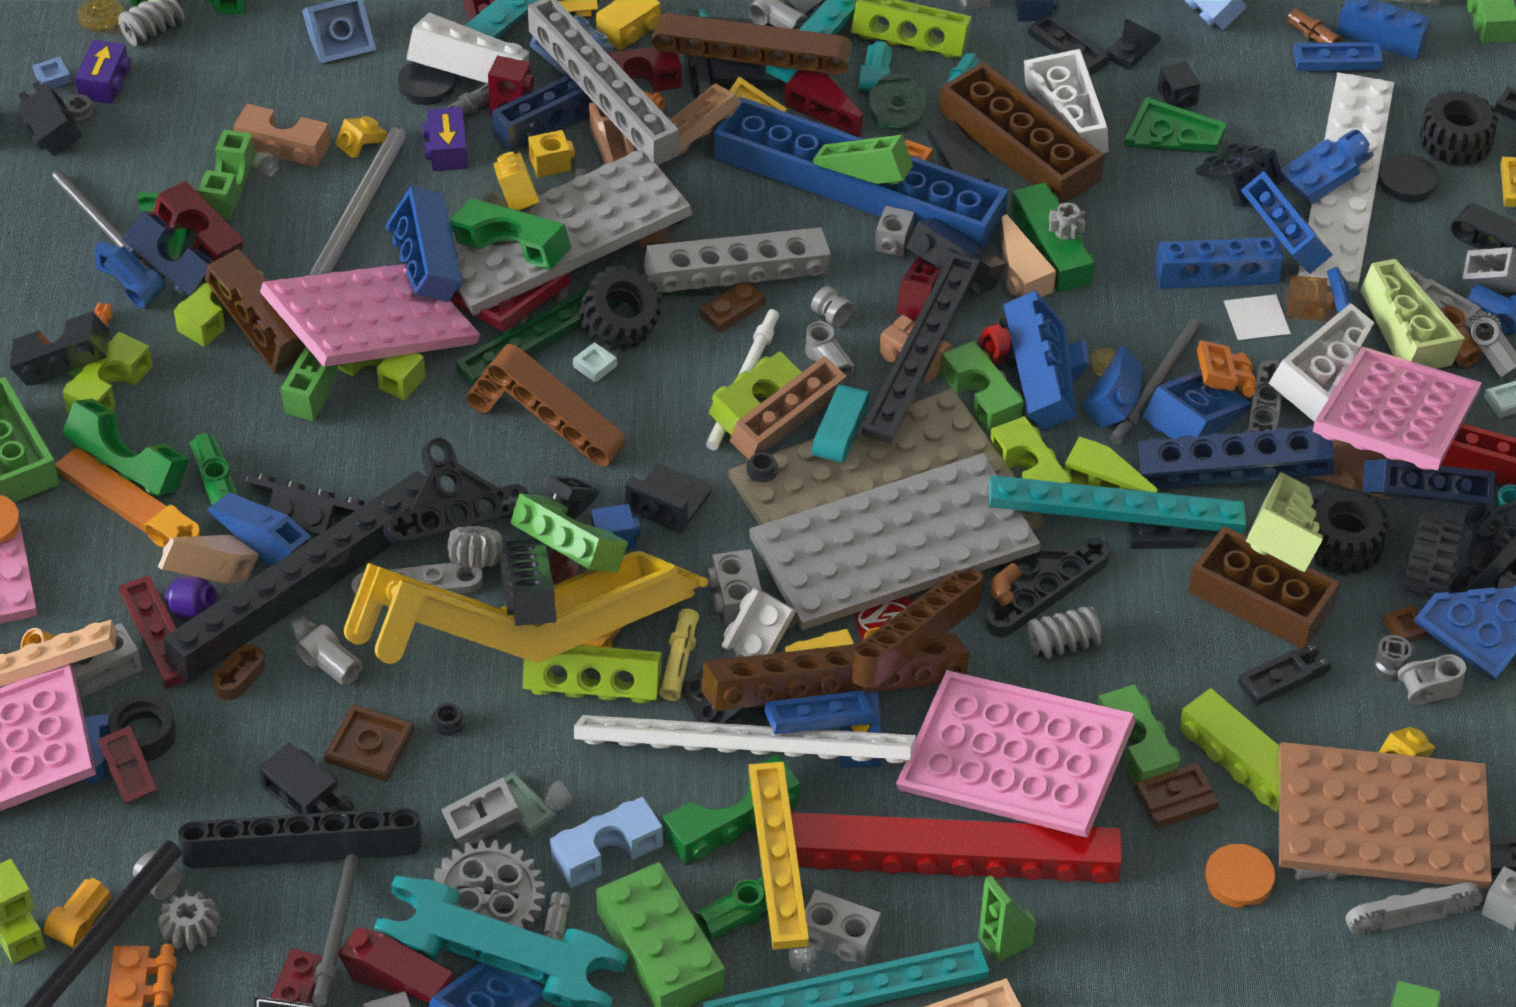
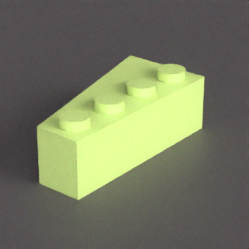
[1360,259,1465,369]

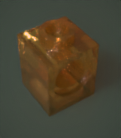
[1287,276,1333,321]

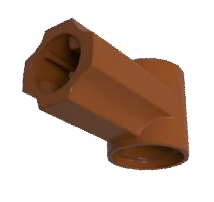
[1441,306,1483,369]

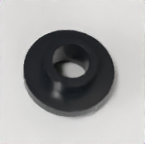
[746,452,778,482]
[431,703,465,735]

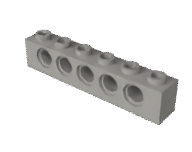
[643,227,831,293]

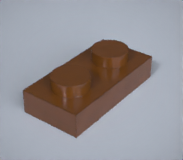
[700,282,766,333]

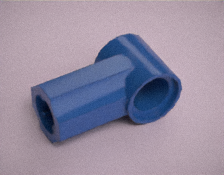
[104,245,166,308]
[1467,283,1516,335]

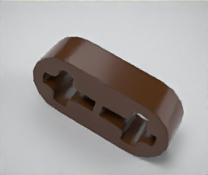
[212,644,265,700]

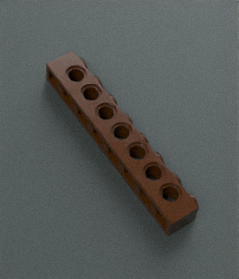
[701,633,969,711]

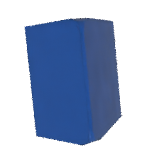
[1068,339,1090,382]

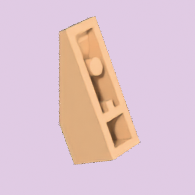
[1000,215,1056,298]

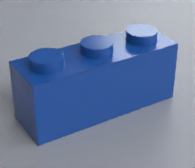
[1336,0,1431,60]

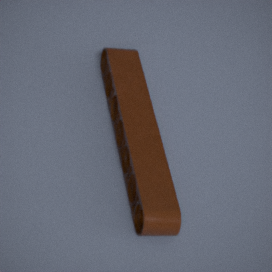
[651,13,853,74]
[852,568,983,688]

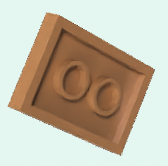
[670,83,741,155]

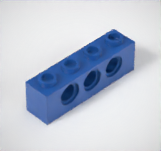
[1241,171,1333,274]
[1155,237,1283,289]

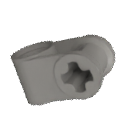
[1397,654,1466,706]

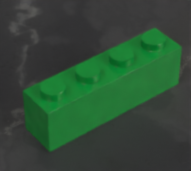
[1011,182,1095,292]

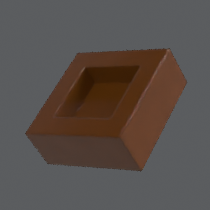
[1383,605,1429,643]

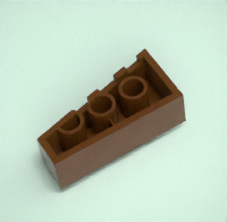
[205,249,306,374]

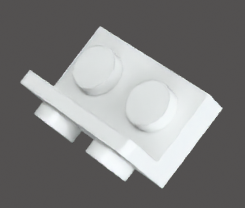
[722,589,796,657]

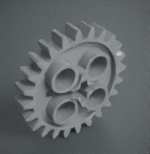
[434,840,545,930]

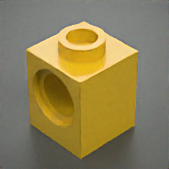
[528,130,575,178]

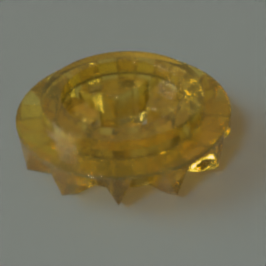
[78,0,123,32]

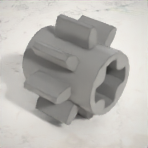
[1049,203,1086,240]

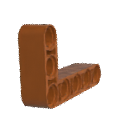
[466,344,626,467]

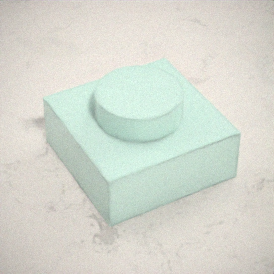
[573,342,617,383]

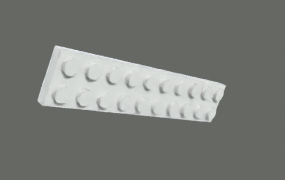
[1297,72,1394,291]

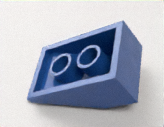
[1142,370,1252,439]
[429,962,544,1007]

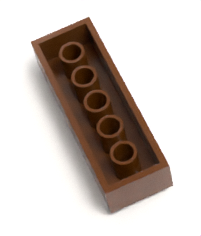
[939,61,1104,204]

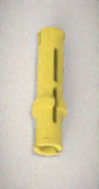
[659,608,699,701]

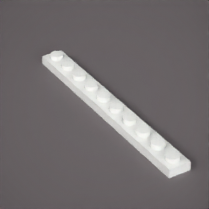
[574,715,916,763]

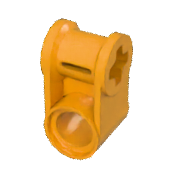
[144,505,200,548]

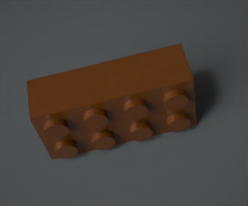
[1188,526,1340,648]

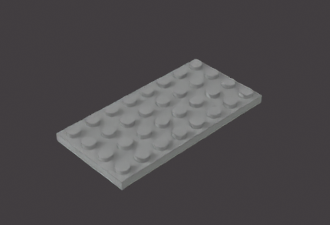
[453,151,693,315]
[749,453,1040,631]

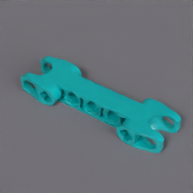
[374,876,629,1007]

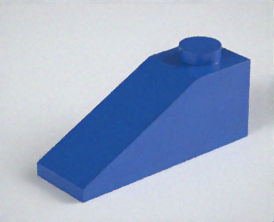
[1081,345,1144,429]

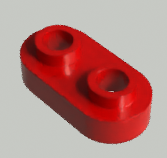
[977,324,1012,366]

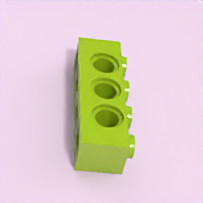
[851,0,972,58]
[523,645,662,703]

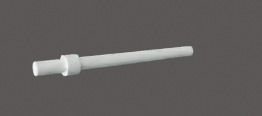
[706,309,779,450]

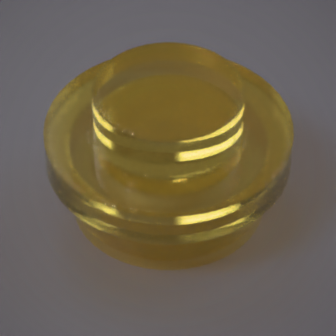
[1090,348,1116,376]

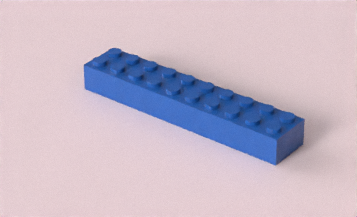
[714,97,1008,249]

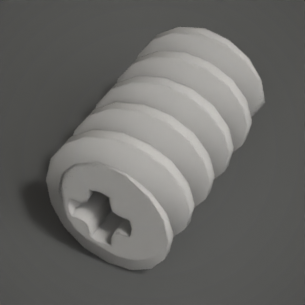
[119,0,185,46]
[1028,607,1101,659]

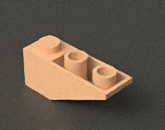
[158,535,259,584]

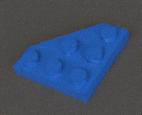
[1413,585,1516,682]

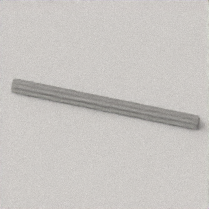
[309,127,406,276]

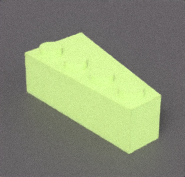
[1246,471,1323,573]

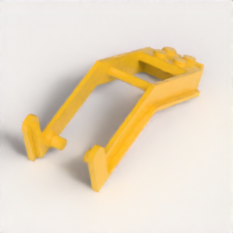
[344,551,708,664]

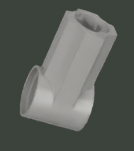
[748,0,807,30]
[1471,318,1516,378]
[805,321,855,380]
[295,624,363,685]

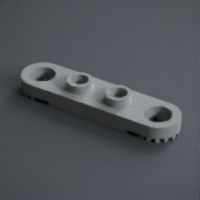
[1406,268,1501,341]
[352,563,483,599]
[1345,882,1482,935]

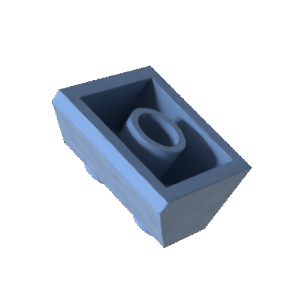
[302,0,376,64]

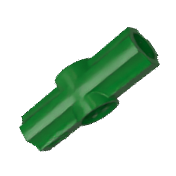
[189,432,238,521]
[695,877,767,940]

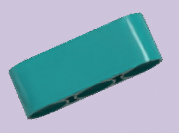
[812,384,870,464]

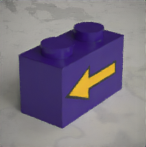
[75,40,131,104]
[422,107,468,171]

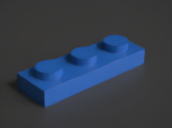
[1293,42,1383,71]
[765,691,873,735]

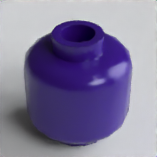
[165,576,217,619]

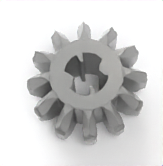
[447,525,503,568]
[158,889,220,952]

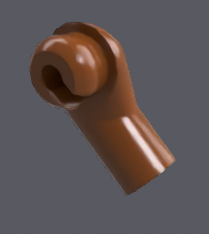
[990,563,1021,606]

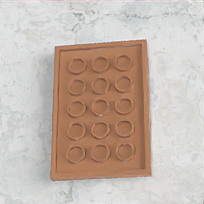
[1278,742,1492,889]

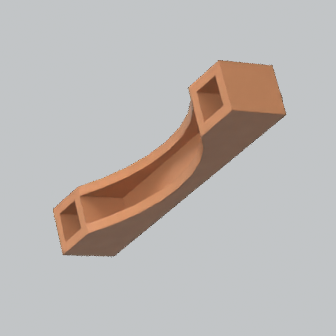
[589,102,669,248]

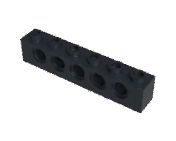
[500,539,557,626]

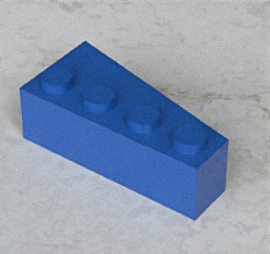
[385,186,462,302]
[1003,290,1077,431]

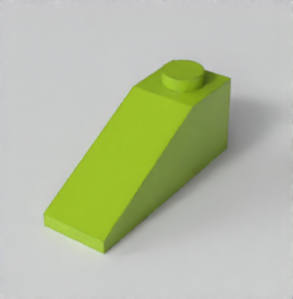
[1065,437,1158,493]

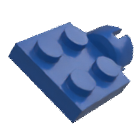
[1281,129,1374,205]

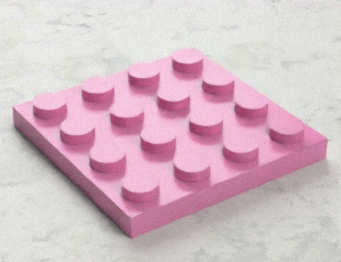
[0,664,96,811]

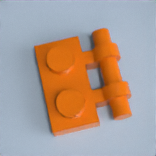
[1197,340,1257,397]
[106,944,177,1007]

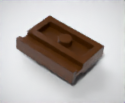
[1135,762,1220,829]

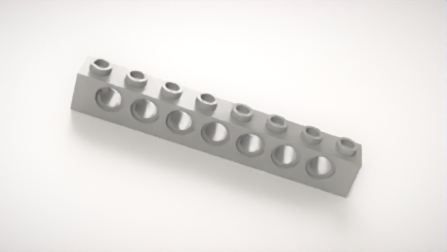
[528,0,679,165]

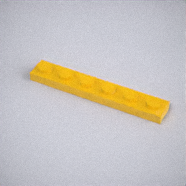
[749,762,809,950]

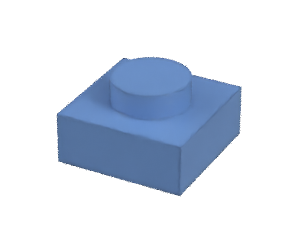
[33,57,71,89]

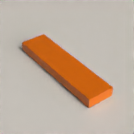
[55,447,167,533]

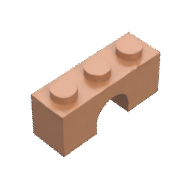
[233,104,331,168]

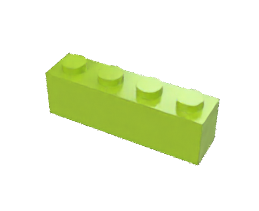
[1179,688,1279,813]

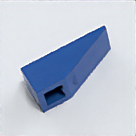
[208,492,311,567]

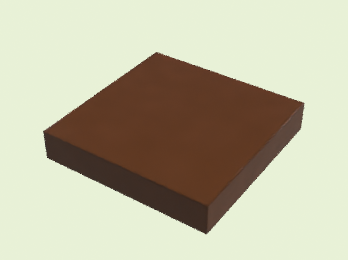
[324,704,415,782]

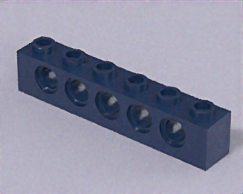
[1138,425,1335,489]

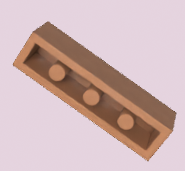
[730,356,847,460]

